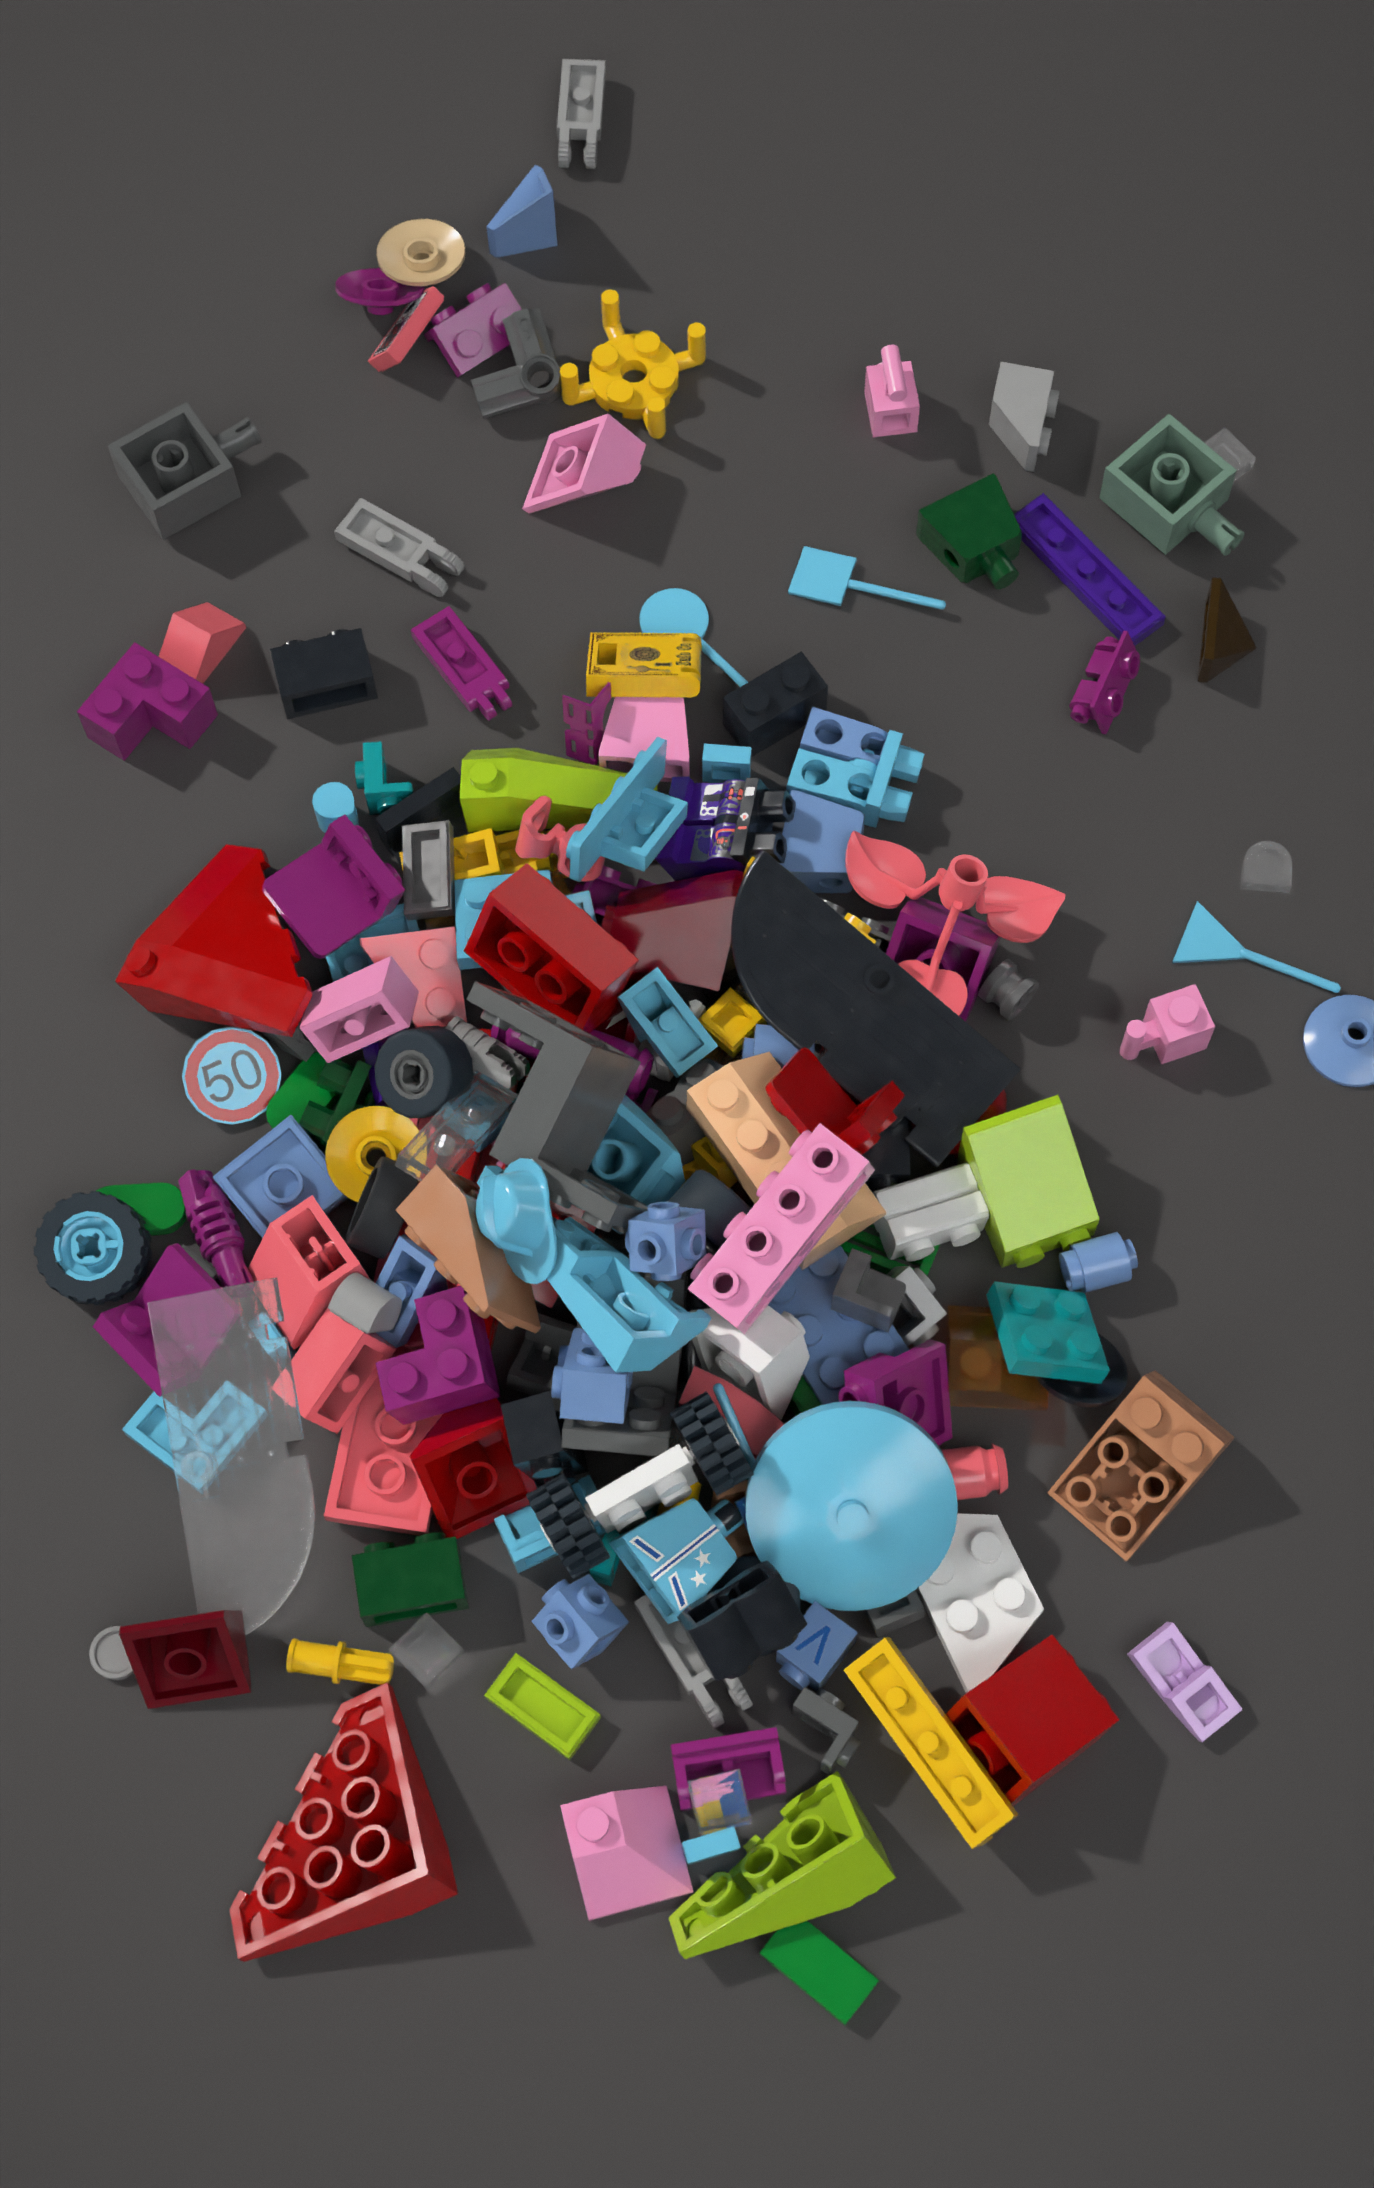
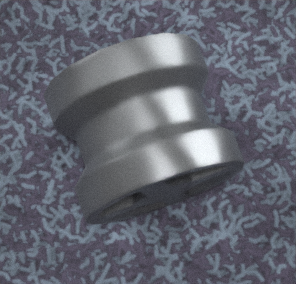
[978,959,1040,1021]

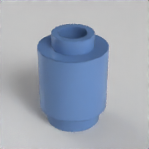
[1059,1232,1138,1293]

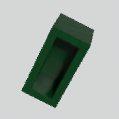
[351,1532,469,1627]

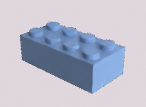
[768,1246,909,1405]

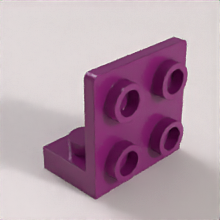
[93,1243,242,1397]

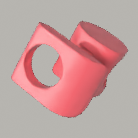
[515,796,605,882]

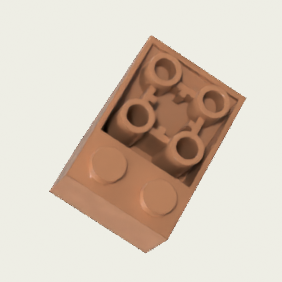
[396,1164,541,1334]
[1047,1370,1235,1562]

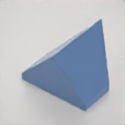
[487,165,557,258]

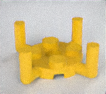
[560,289,706,439]

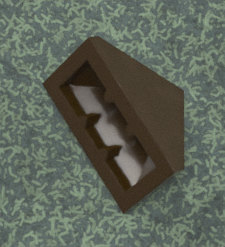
[1197,577,1257,683]

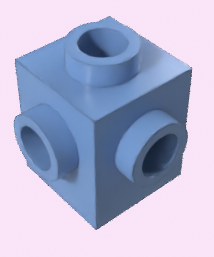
[625,1202,706,1281]
[532,1574,629,1670]

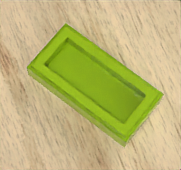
[484,1653,601,1761]

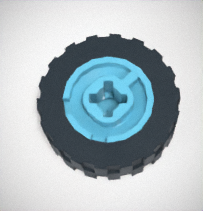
[33,1191,152,1306]

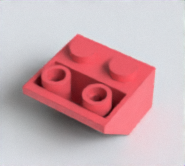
[248,1195,370,1350]

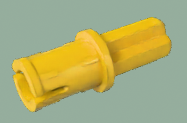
[286,1638,394,1685]

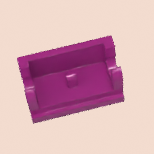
[671,1727,786,1812]

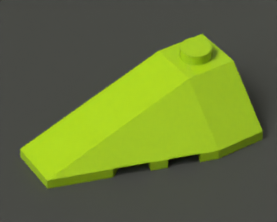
[460,748,658,832]
[668,1771,896,1959]

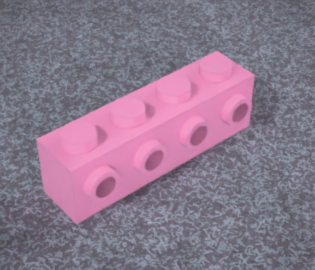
[688,1123,875,1334]

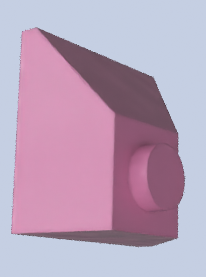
[522,414,646,514]
[560,1786,694,1921]

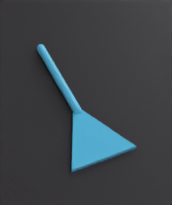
[1172,901,1341,993]

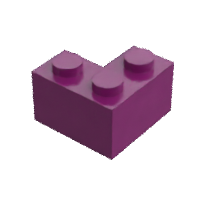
[77,642,218,761]
[376,1286,501,1425]

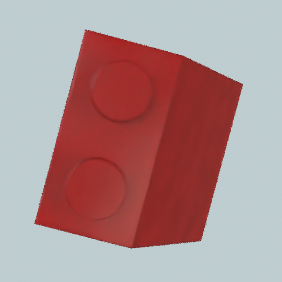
[946,1634,1120,1806]

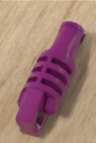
[178,1169,256,1299]

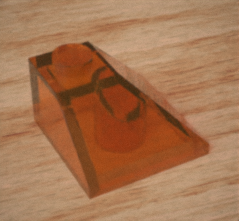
[946,1305,1048,1411]

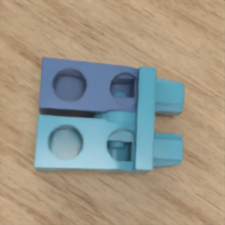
[786,707,925,828]

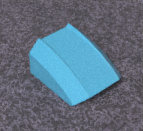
[587,1095,685,1234]

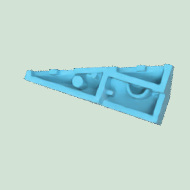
[477,1166,712,1373]

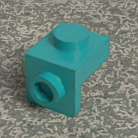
[355,741,414,815]

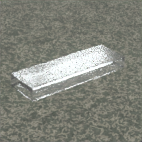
[395,1070,518,1182]

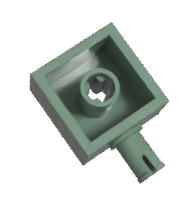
[1099,413,1245,556]

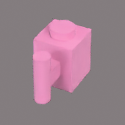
[864,345,920,437]
[1120,984,1215,1065]

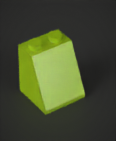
[957,1095,1100,1268]

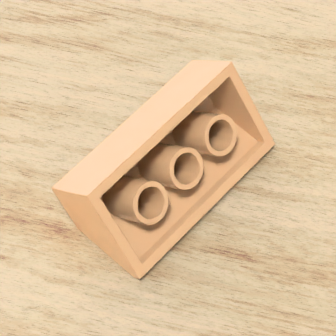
[686,1052,886,1270]

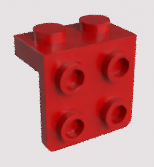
[765,1047,905,1155]

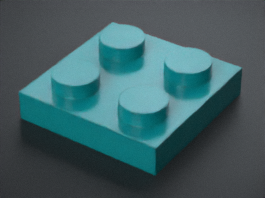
[986,1281,1110,1384]

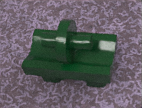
[299,1060,378,1152]

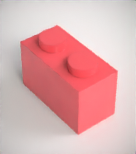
[272,1308,396,1434]

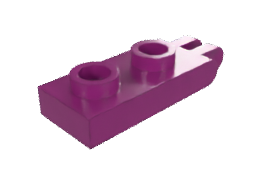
[411,606,513,721]

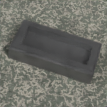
[402,820,455,921]

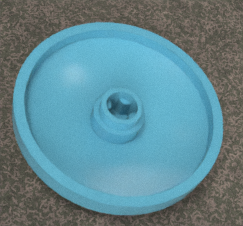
[745,1401,958,1611]

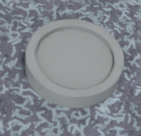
[89,1626,134,1680]

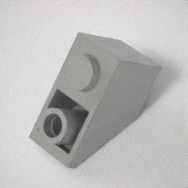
[989,362,1060,472]

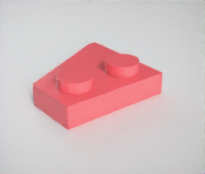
[360,926,467,1028]

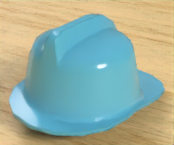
[475,1158,557,1284]

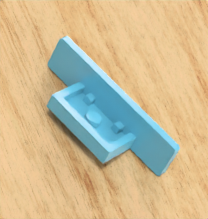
[566,737,688,882]

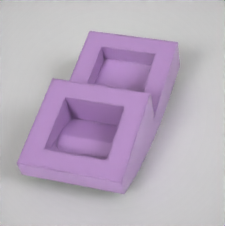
[1127,1622,1243,1742]

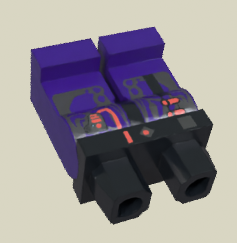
[655,777,796,881]

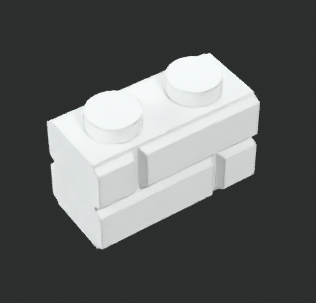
[873,1163,989,1261]

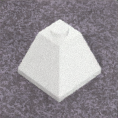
[690,1305,810,1420]

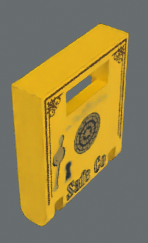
[586,632,702,698]

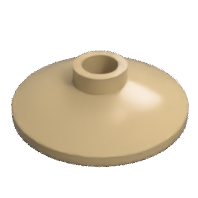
[377,219,465,286]

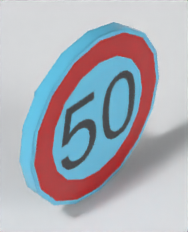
[182,1026,281,1125]

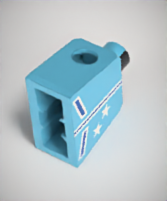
[609,1498,743,1624]

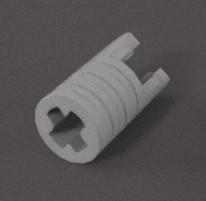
[445,1016,531,1093]

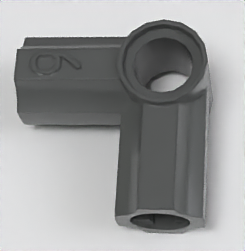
[471,308,562,420]

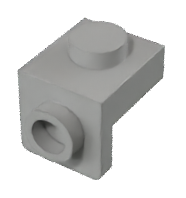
[886,1266,947,1347]

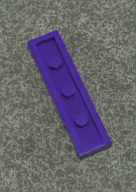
[1014,493,1166,646]

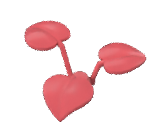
[845,830,1066,1016]

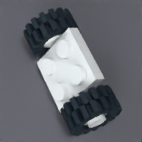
[526,1391,754,1579]

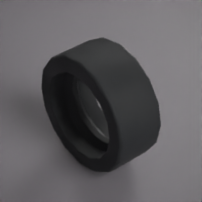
[345,1157,419,1259]

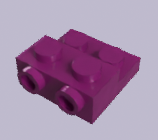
[839,1339,953,1446]

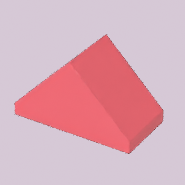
[159,602,246,684]

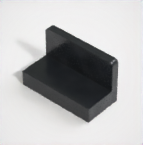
[375,767,475,867]

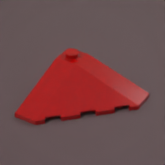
[115,844,313,1037]
[230,1683,458,1962]

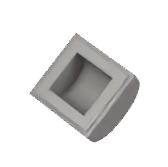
[328,1272,402,1334]

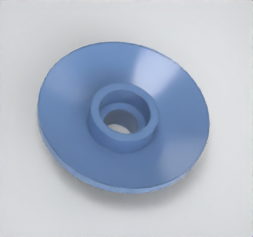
[1303,995,1374,1087]

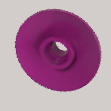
[335,268,425,315]

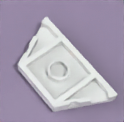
[916,1513,1044,1693]

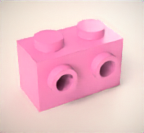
[299,956,419,1063]

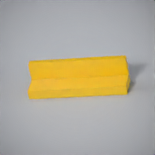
[844,1637,1019,1849]

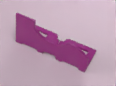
[562,682,612,765]

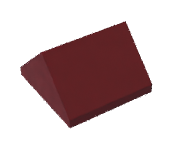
[119,1610,251,1709]

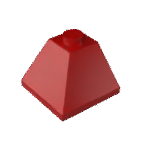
[409,1398,537,1539]

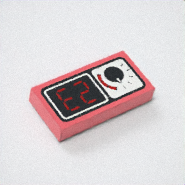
[367,286,445,372]

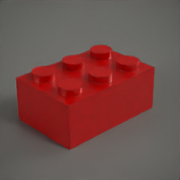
[464,863,639,1033]

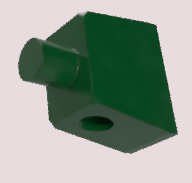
[916,473,1022,590]

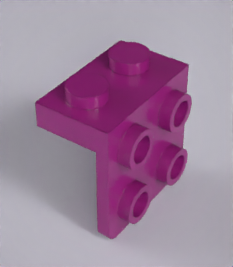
[262,814,405,959]

